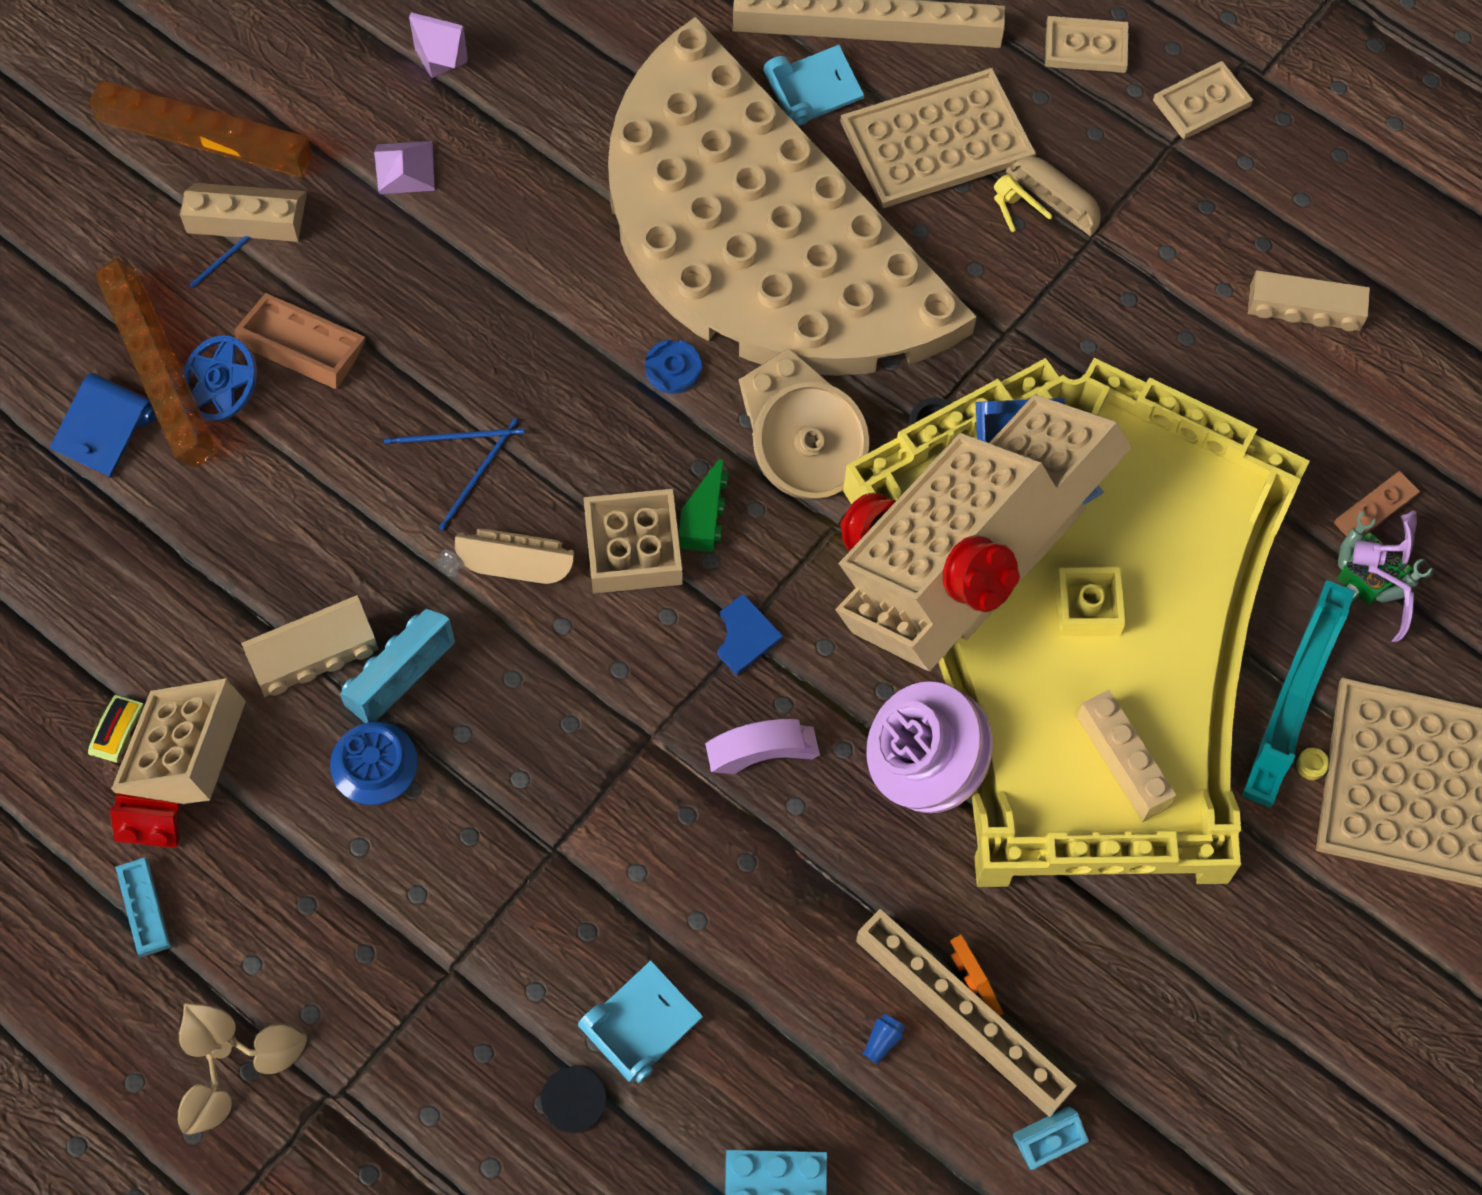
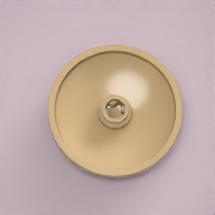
[753,381,869,500]

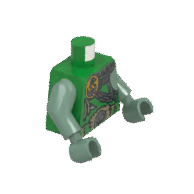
[1338,511,1434,605]

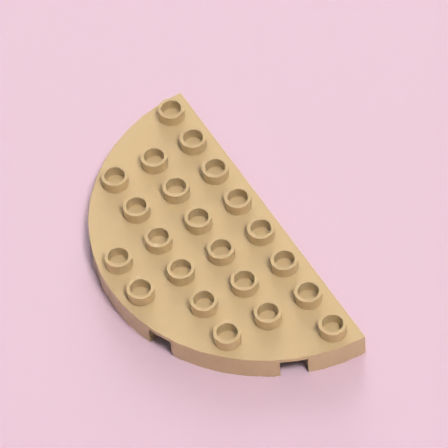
[608,17,976,376]

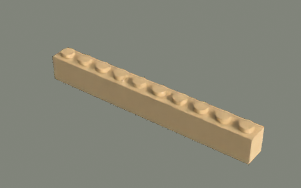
[733,0,1005,48]

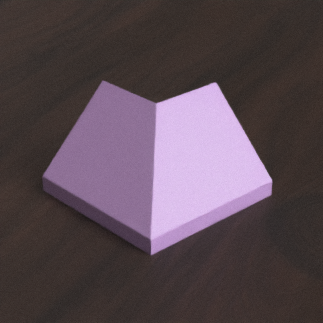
[409,12,468,78]
[374,141,435,194]

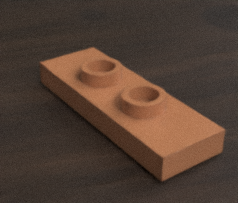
[1334,471,1420,536]

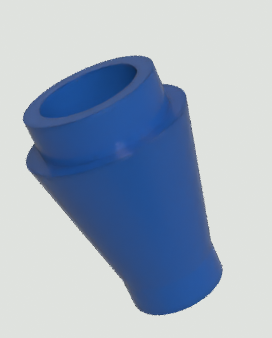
[862,1014,906,1065]

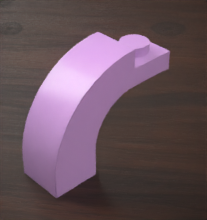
[705,719,820,774]

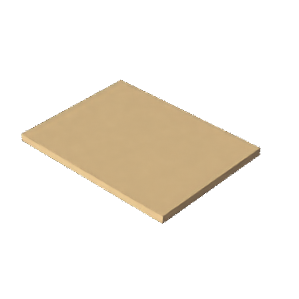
[1316,678,1482,888]

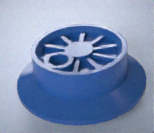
[330,722,418,805]

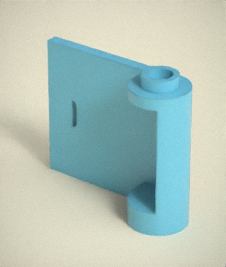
[763,45,864,126]
[578,961,703,1083]

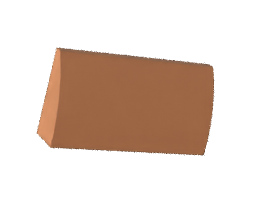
[235,293,365,389]

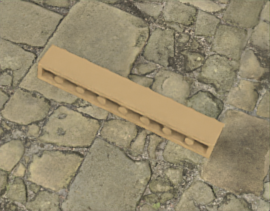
[856,909,1077,1117]

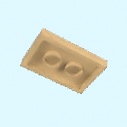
[1045,16,1128,73]
[1153,61,1253,140]

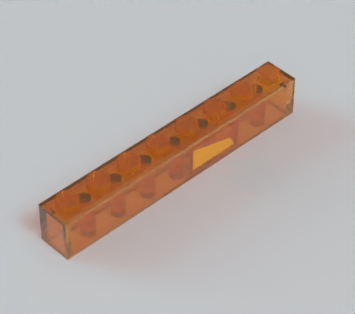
[89,80,312,178]

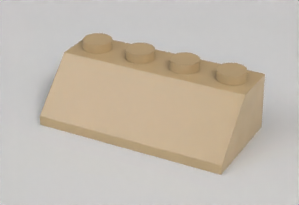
[180,183,307,242]
[241,595,379,697]

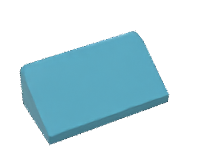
[1013,1106,1089,1170]

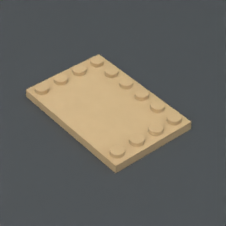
[840,68,1036,209]

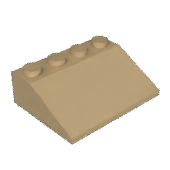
[112,678,246,804]

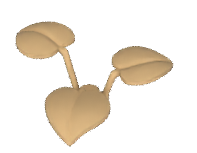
[178,1003,307,1134]

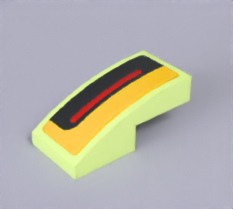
[88,695,144,763]

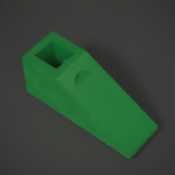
[678,459,728,552]

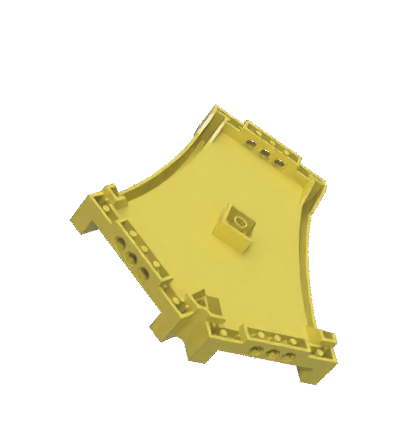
[843,358,1309,887]

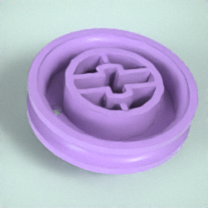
[867,682,993,813]

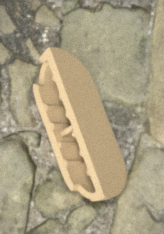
[1006,156,1101,237]
[455,529,574,584]

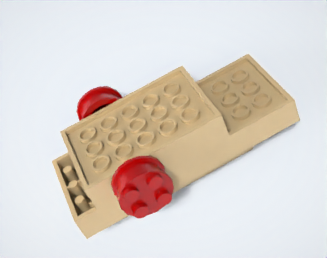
[835,394,1132,672]

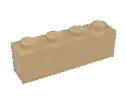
[1248,270,1370,331]
[1077,690,1176,822]

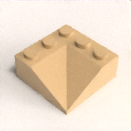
[583,489,682,594]

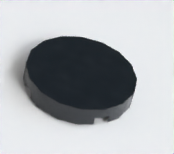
[541,1066,607,1134]

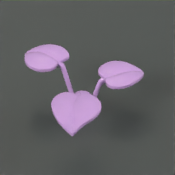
[1352,511,1417,642]

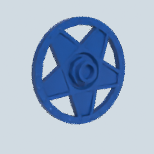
[181,335,257,422]

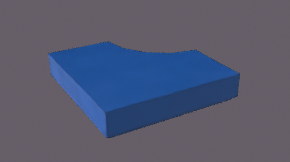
[717,594,783,676]

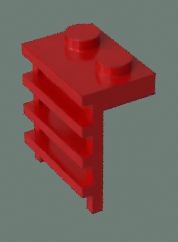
[110,793,182,848]

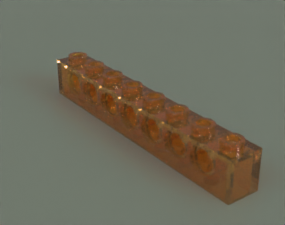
[94,258,218,467]

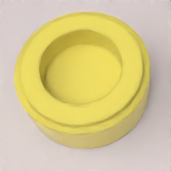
[1296,748,1329,780]

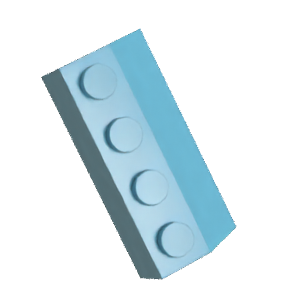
[340,609,455,723]

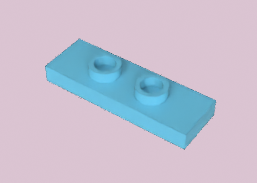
[115,857,171,957]

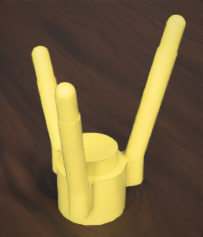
[994,174,1052,232]

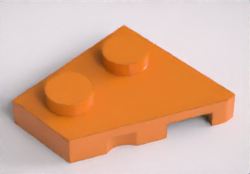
[950,935,1004,1016]

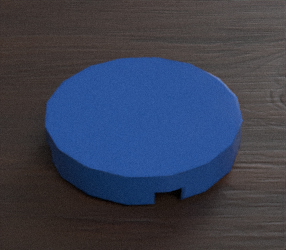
[645,339,702,394]

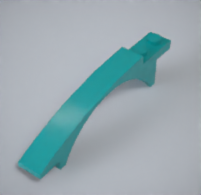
[1241,580,1355,808]

